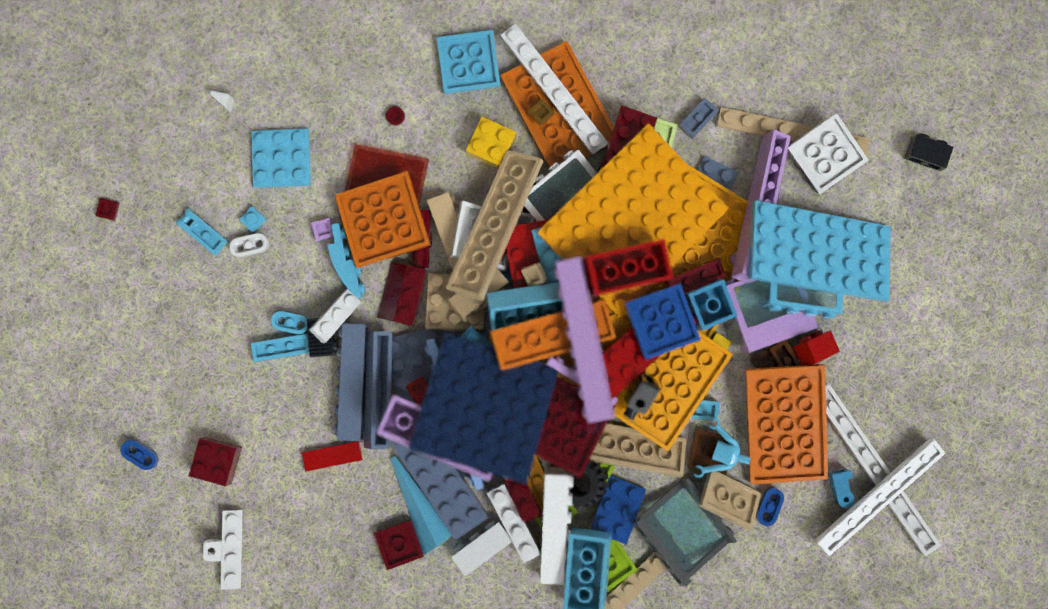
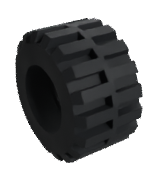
[569,460,609,508]

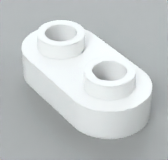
[230,233,269,258]

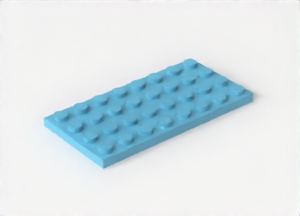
[748,200,891,302]

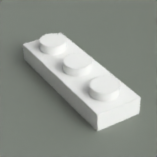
[309,289,361,343]

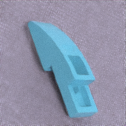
[327,223,365,299]

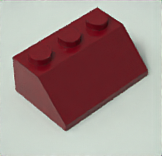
[377,262,428,327]

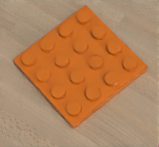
[335,171,431,269]

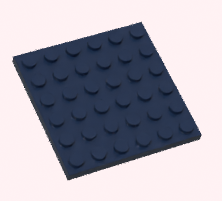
[409,333,558,484]

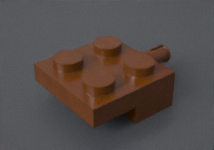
[750,340,801,368]

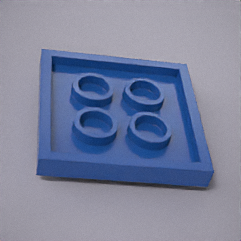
[624,284,701,360]

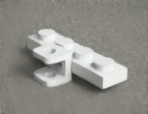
[203,510,242,590]

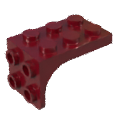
[597,105,657,173]

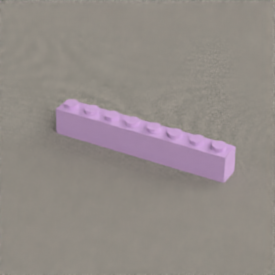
[731,129,791,283]
[554,257,615,423]

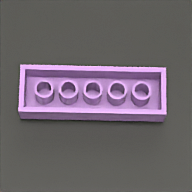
[377,395,492,482]

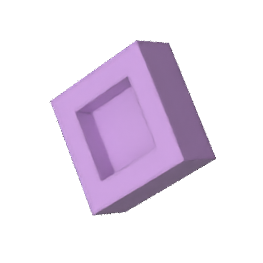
[311,218,334,242]

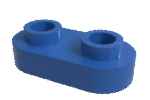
[120,440,159,470]
[756,488,784,526]

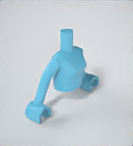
[693,417,751,478]

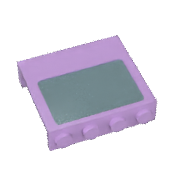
[725,279,818,354]

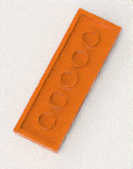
[490,300,616,371]

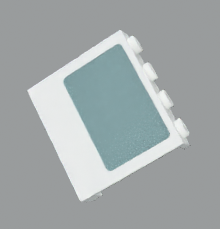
[524,150,597,221]

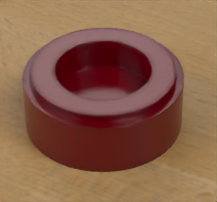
[386,106,405,126]

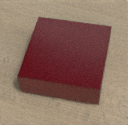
[95,198,120,221]

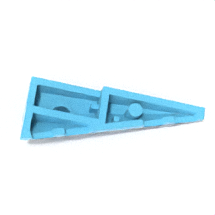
[391,455,452,555]

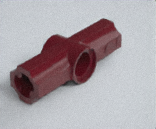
[412,210,432,268]

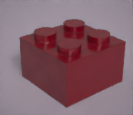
[188,437,242,487]

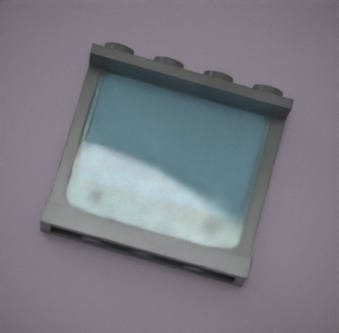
[631,478,737,587]

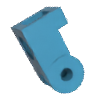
[828,469,855,508]

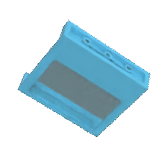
[762,283,843,319]

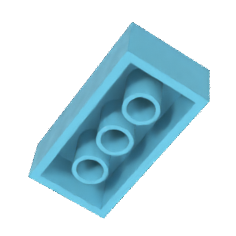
[487,282,565,331]
[563,527,612,609]

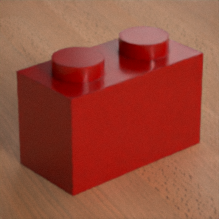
[793,330,840,366]

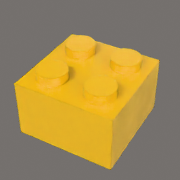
[466,116,517,169]

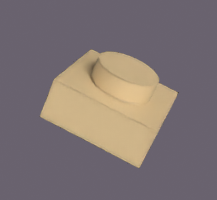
[521,262,548,287]

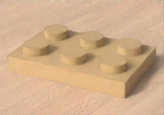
[699,471,761,530]

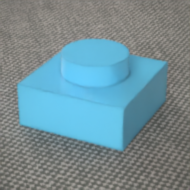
[239,206,267,233]

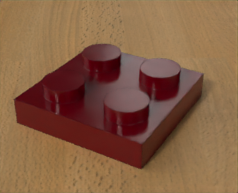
[374,519,424,570]

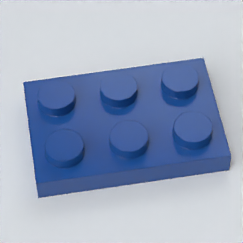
[590,475,646,545]

